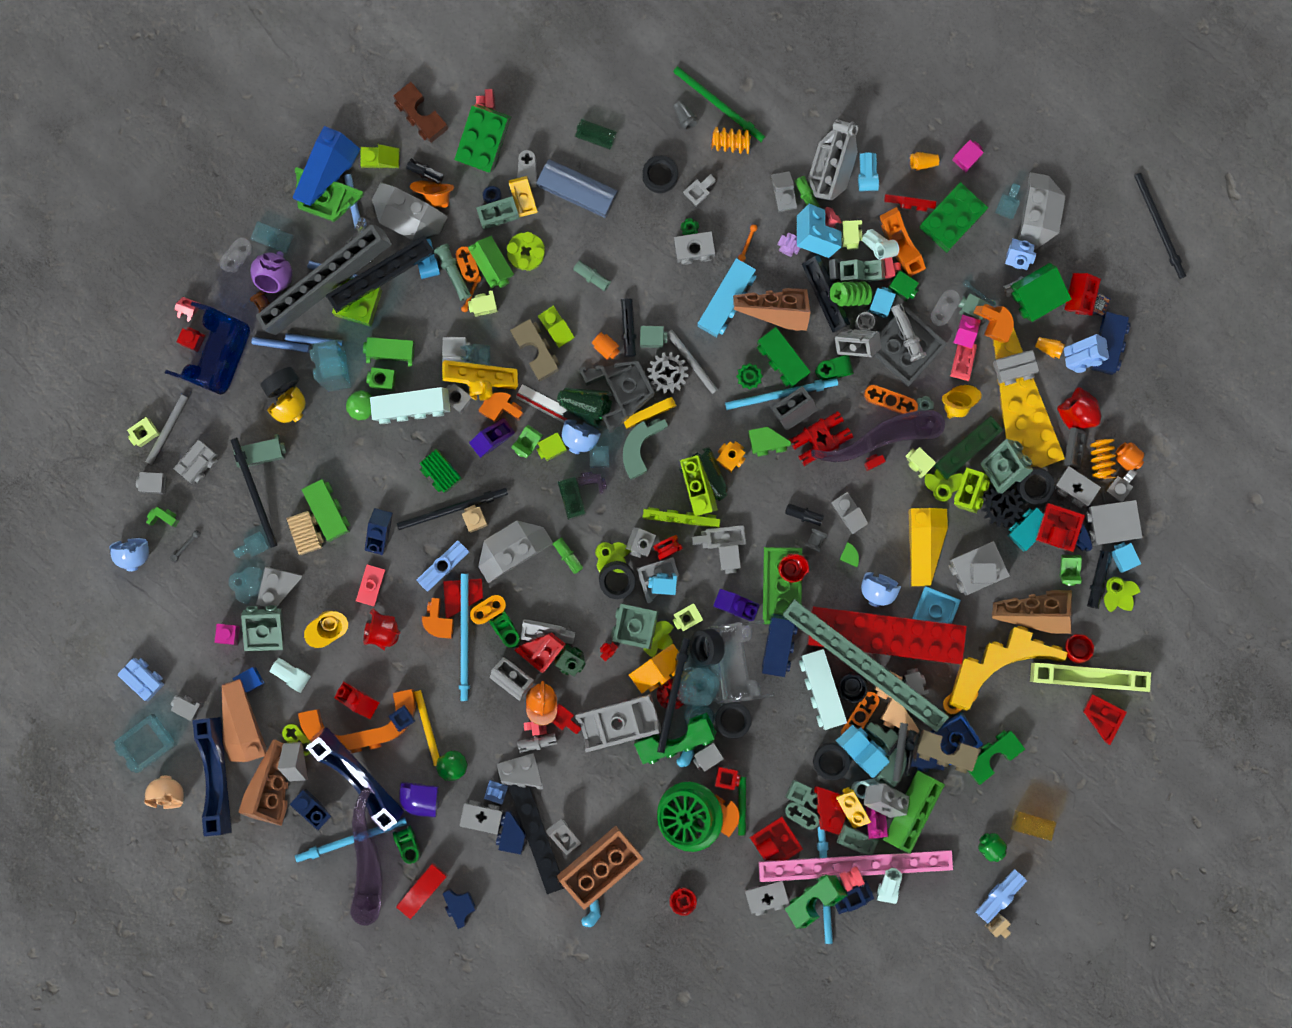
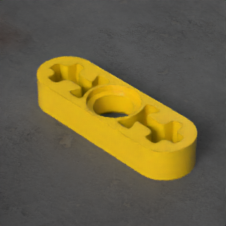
[624,397,677,429]

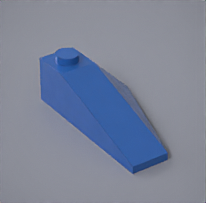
[293,126,361,206]

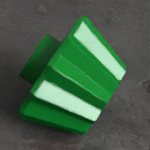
[736,363,763,390]

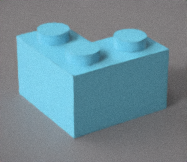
[797,204,842,258]
[836,725,889,778]

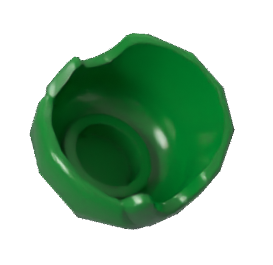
[436,750,468,781]

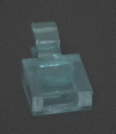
[995,183,1021,220]
[233,531,269,558]

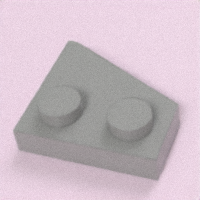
[637,556,679,604]
[256,566,302,607]
[497,753,543,789]

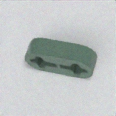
[785,802,819,830]

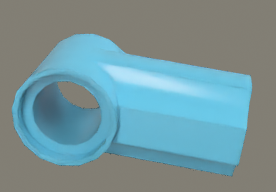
[858,152,879,191]

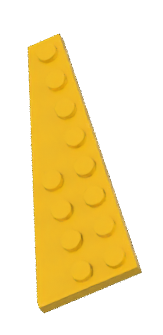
[992,327,1065,468]

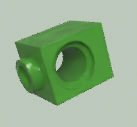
[367,367,396,391]

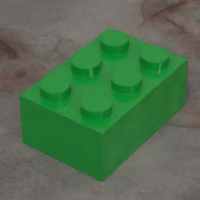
[454,104,511,173]
[919,182,988,253]

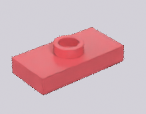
[950,344,977,381]
[356,565,386,607]

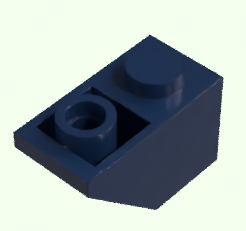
[364,508,393,555]
[290,789,331,830]
[496,811,526,855]

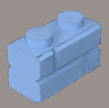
[1064,334,1109,373]
[118,658,164,701]

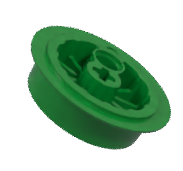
[657,782,723,852]

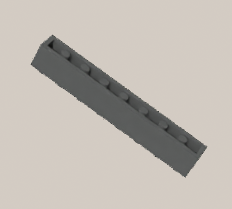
[256,224,392,335]

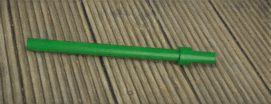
[673,66,766,142]

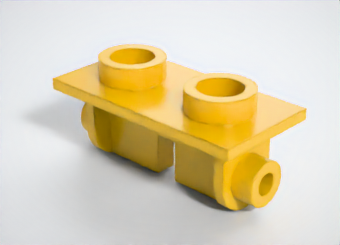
[836,787,871,829]

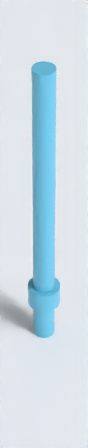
[725,378,838,410]
[295,817,407,863]
[817,827,833,944]

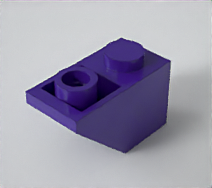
[713,589,760,622]

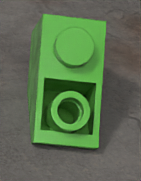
[748,427,791,457]

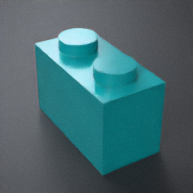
[1007,508,1043,552]

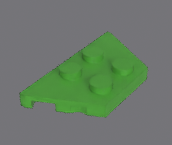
[295,167,364,222]

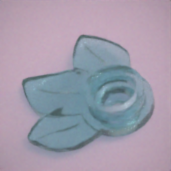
[228,567,263,604]

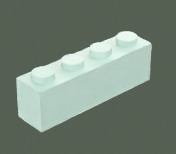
[370,387,451,424]
[799,649,847,730]

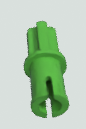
[794,176,820,207]
[552,537,583,574]

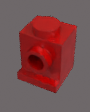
[176,327,206,352]

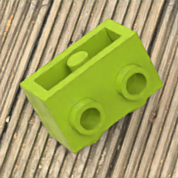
[954,468,990,514]

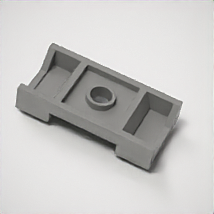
[575,694,662,752]

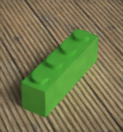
[883,771,945,854]

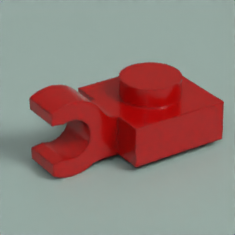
[599,642,618,661]
[552,703,581,734]

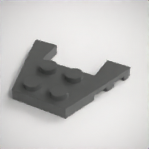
[579,361,655,433]

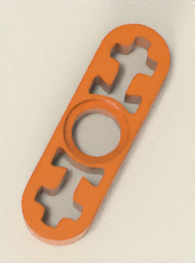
[864,385,918,416]
[841,692,879,735]

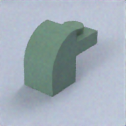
[840,259,885,283]

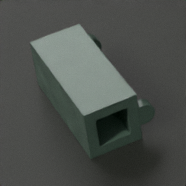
[233,434,287,468]

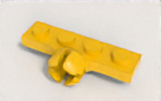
[442,360,518,401]

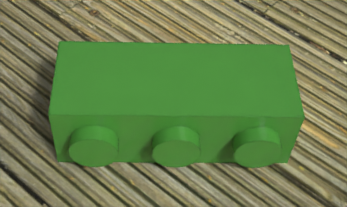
[301,479,351,542]

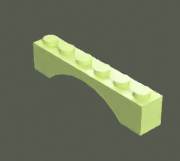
[1030,663,1151,692]

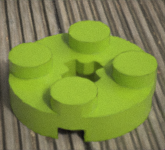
[507,232,545,271]

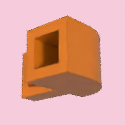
[974,304,1014,343]
[478,392,524,423]
[422,598,454,639]
[715,795,739,837]

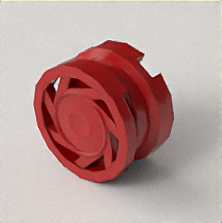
[653,535,683,560]
[669,888,697,916]

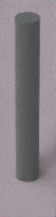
[893,723,908,782]

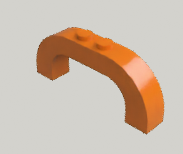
[298,689,416,753]

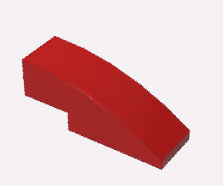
[396,863,448,920]

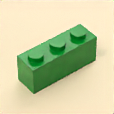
[757,327,811,388]

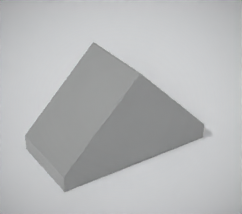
[278,742,308,781]

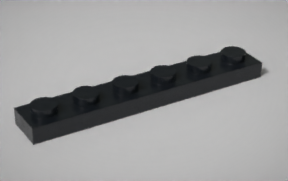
[326,236,434,313]
[508,784,564,895]

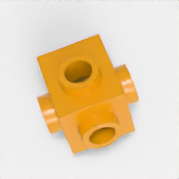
[716,441,746,472]

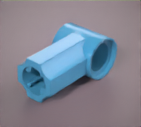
[418,239,440,279]

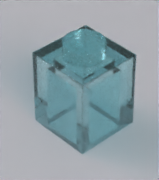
[589,446,610,468]

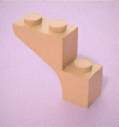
[874,671,919,733]

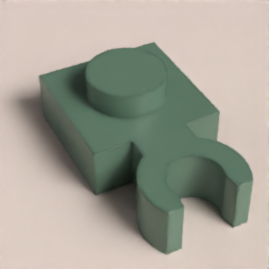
[785,779,817,808]

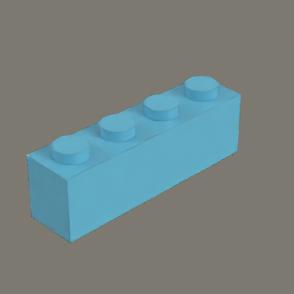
[697,258,757,338]

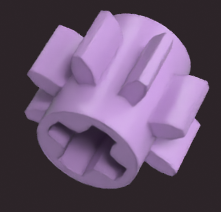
[778,233,800,257]

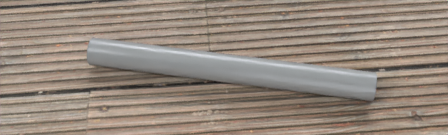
[667,330,718,394]
[145,394,188,465]

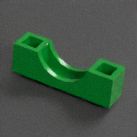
[634,712,716,764]

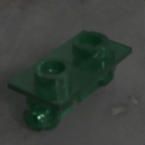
[575,119,617,149]

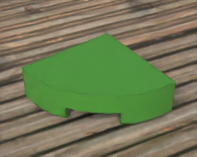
[839,542,859,567]

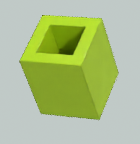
[536,432,567,461]

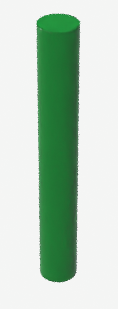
[738,777,746,836]

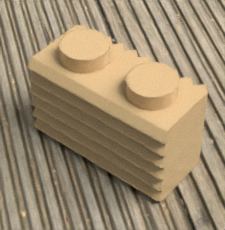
[286,511,324,555]

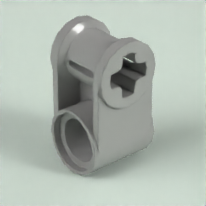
[517,150,537,188]

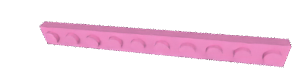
[759,850,953,882]

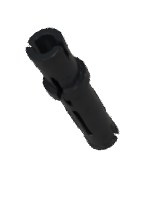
[621,298,637,357]
[1087,550,1112,609]

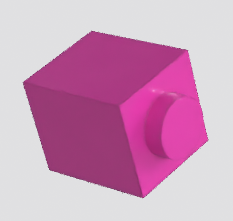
[952,140,984,173]
[953,314,981,348]
[214,624,240,645]

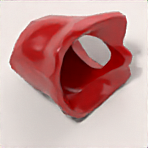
[1057,387,1102,429]

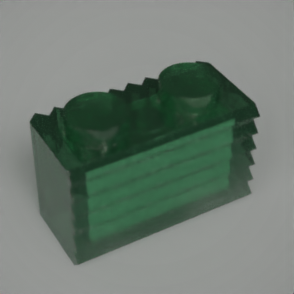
[558,477,586,520]

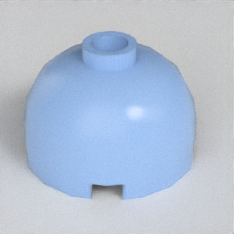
[562,419,601,454]
[109,538,149,571]
[861,572,901,607]

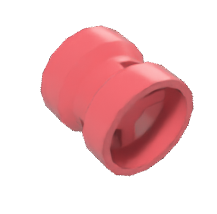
[839,866,865,892]

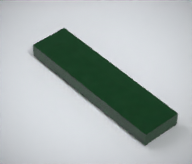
[934,416,1003,480]

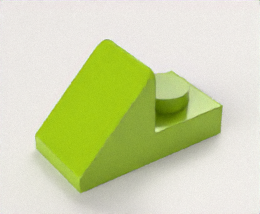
[360,145,400,168]
[538,306,575,348]

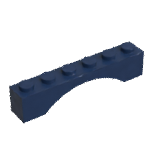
[192,717,232,837]
[306,727,404,832]

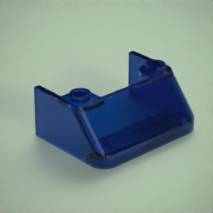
[165,302,250,395]

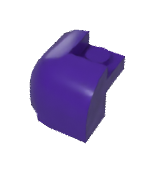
[399,782,439,817]

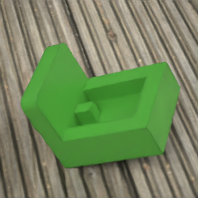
[511,425,543,458]
[146,507,179,527]
[1060,555,1082,586]

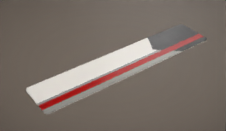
[516,385,586,425]

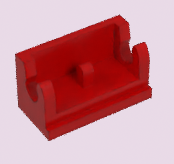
[1064,273,1101,316]

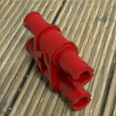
[788,411,854,467]

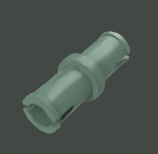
[573,260,611,291]

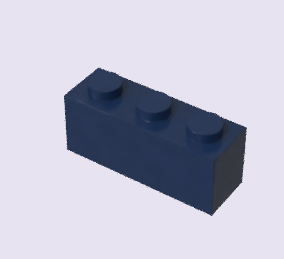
[1090,312,1130,375]
[761,613,798,677]

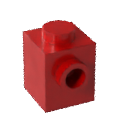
[715,766,741,790]

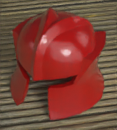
[363,609,401,651]

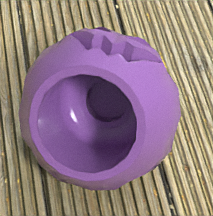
[250,251,292,293]

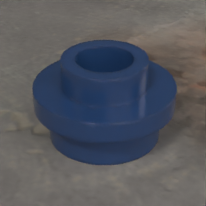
[483,186,502,204]

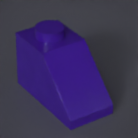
[469,418,515,458]

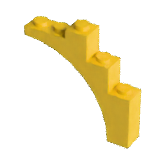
[948,626,1068,711]

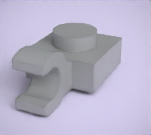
[683,174,716,207]
[1105,470,1137,502]

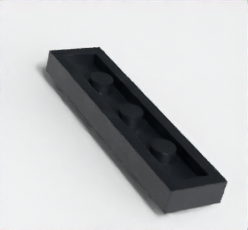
[802,255,850,333]

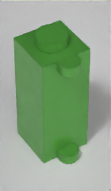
[468,236,514,289]
[363,337,415,367]

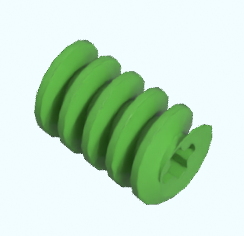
[830,281,872,306]

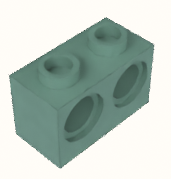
[476,196,520,230]

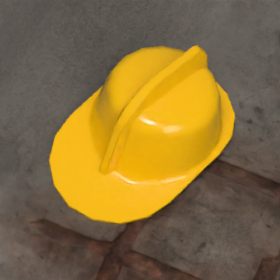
[942,385,982,419]
[304,611,348,648]

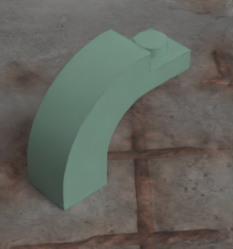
[623,418,668,480]
[865,722,906,788]

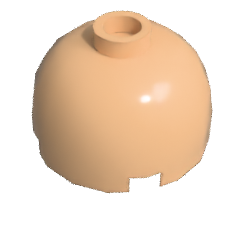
[144,775,184,809]

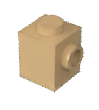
[462,505,488,533]

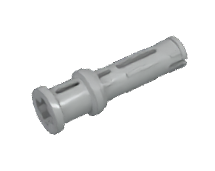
[891,303,927,362]

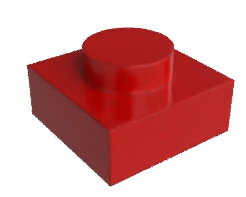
[864,454,886,471]

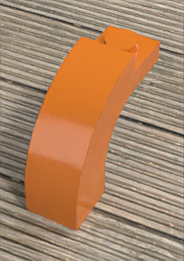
[880,207,926,277]

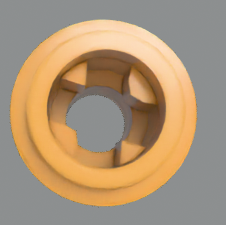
[910,152,939,171]
[1035,337,1065,359]

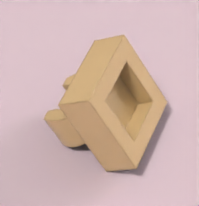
[985,913,1011,939]

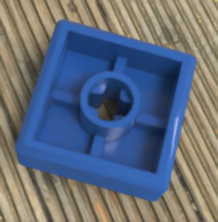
[931,713,983,765]

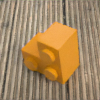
[629,644,679,693]

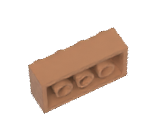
[557,826,643,910]

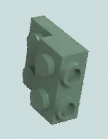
[980,439,1033,493]
[611,604,659,650]
[241,605,284,651]

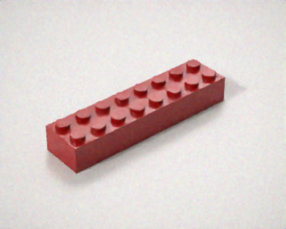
[807,607,967,665]

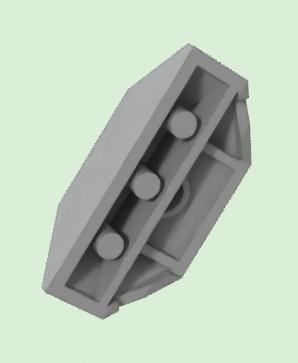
[808,130,858,200]
[1018,172,1066,250]
[372,183,448,241]
[478,521,553,584]

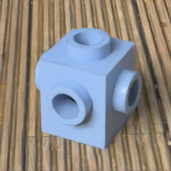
[1005,238,1036,270]

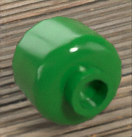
[978,833,1007,862]

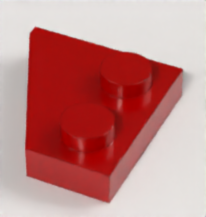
[884,194,936,212]
[443,579,483,618]
[514,632,566,674]
[1083,694,1127,745]
[814,786,846,835]

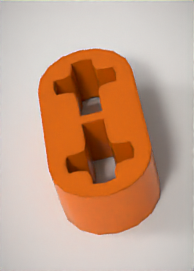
[456,246,480,283]

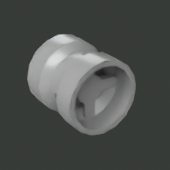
[855,312,875,331]

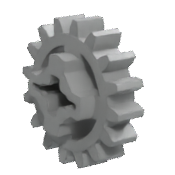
[647,352,688,394]

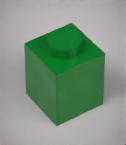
[888,271,919,302]

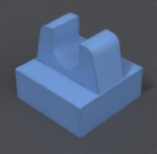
[484,780,508,805]

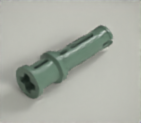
[434,244,472,301]

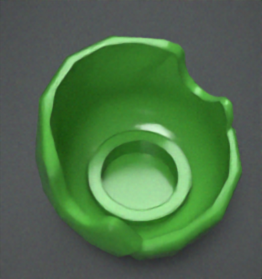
[346,390,373,420]

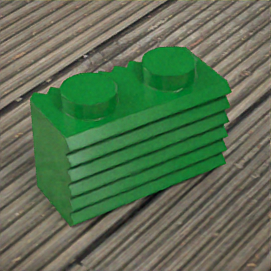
[419,449,462,493]

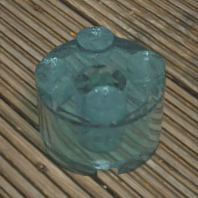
[677,667,719,706]

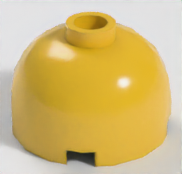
[267,386,306,423]

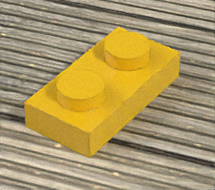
[509,176,538,217]

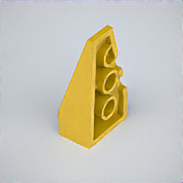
[908,508,948,586]

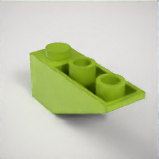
[680,455,718,516]

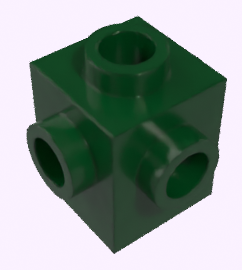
[554,644,586,677]

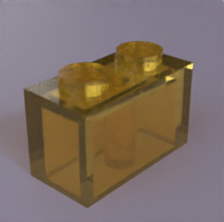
[1010,810,1057,841]

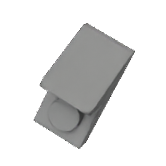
[771,171,797,212]
[831,492,868,534]
[546,819,582,855]

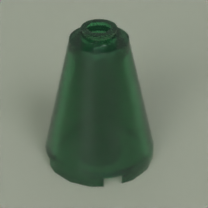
[557,388,612,429]
[679,447,728,501]

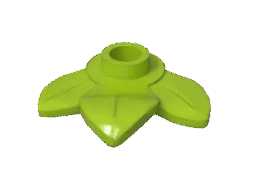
[924,469,962,502]
[595,542,631,573]
[1104,577,1140,612]
[643,621,674,657]

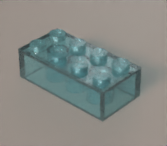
[310,340,351,392]

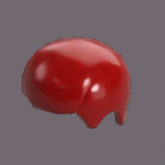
[778,553,809,583]
[1065,634,1094,663]

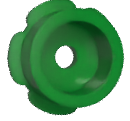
[680,218,699,236]

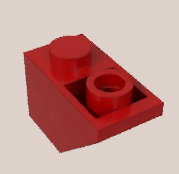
[334,681,380,719]

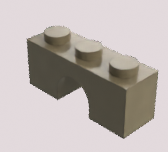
[510,319,560,382]
[917,730,980,774]

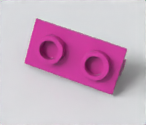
[866,806,888,839]

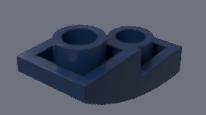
[1076,523,1093,552]

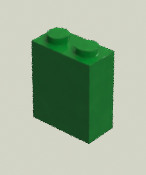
[1010,263,1071,322]

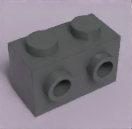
[771,386,818,431]

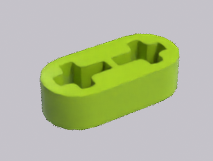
[282,724,311,756]

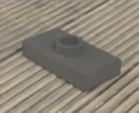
[1064,428,1087,469]

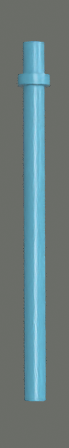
[459,573,470,701]

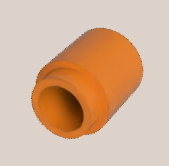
[592,332,620,360]

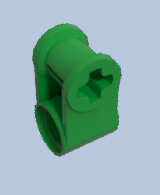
[815,355,854,380]
[489,610,521,648]
[392,825,421,864]

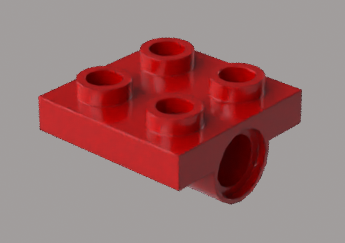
[1035,503,1085,552]
[750,816,803,861]

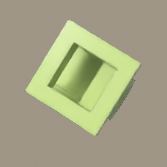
[841,220,862,250]
[468,291,498,317]
[127,417,160,447]
[905,447,936,478]
[672,603,703,631]

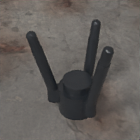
[887,730,920,776]

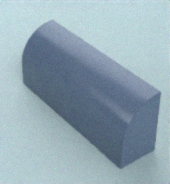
[536,159,618,218]

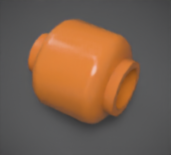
[1115,442,1144,471]

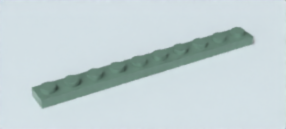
[782,599,949,732]

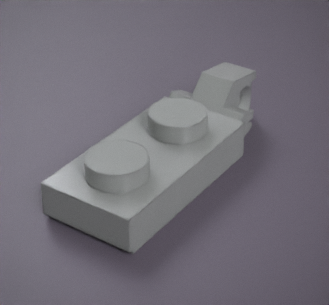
[692,525,746,549]
[520,619,575,644]

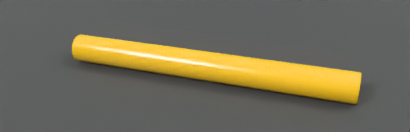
[414,690,440,766]

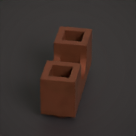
[393,82,448,143]

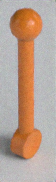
[738,224,757,262]
[461,276,481,312]

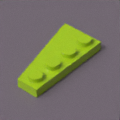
[643,507,720,528]

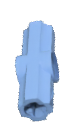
[416,540,469,592]
[975,869,1027,923]

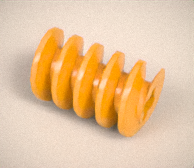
[711,127,751,155]
[1090,439,1117,479]

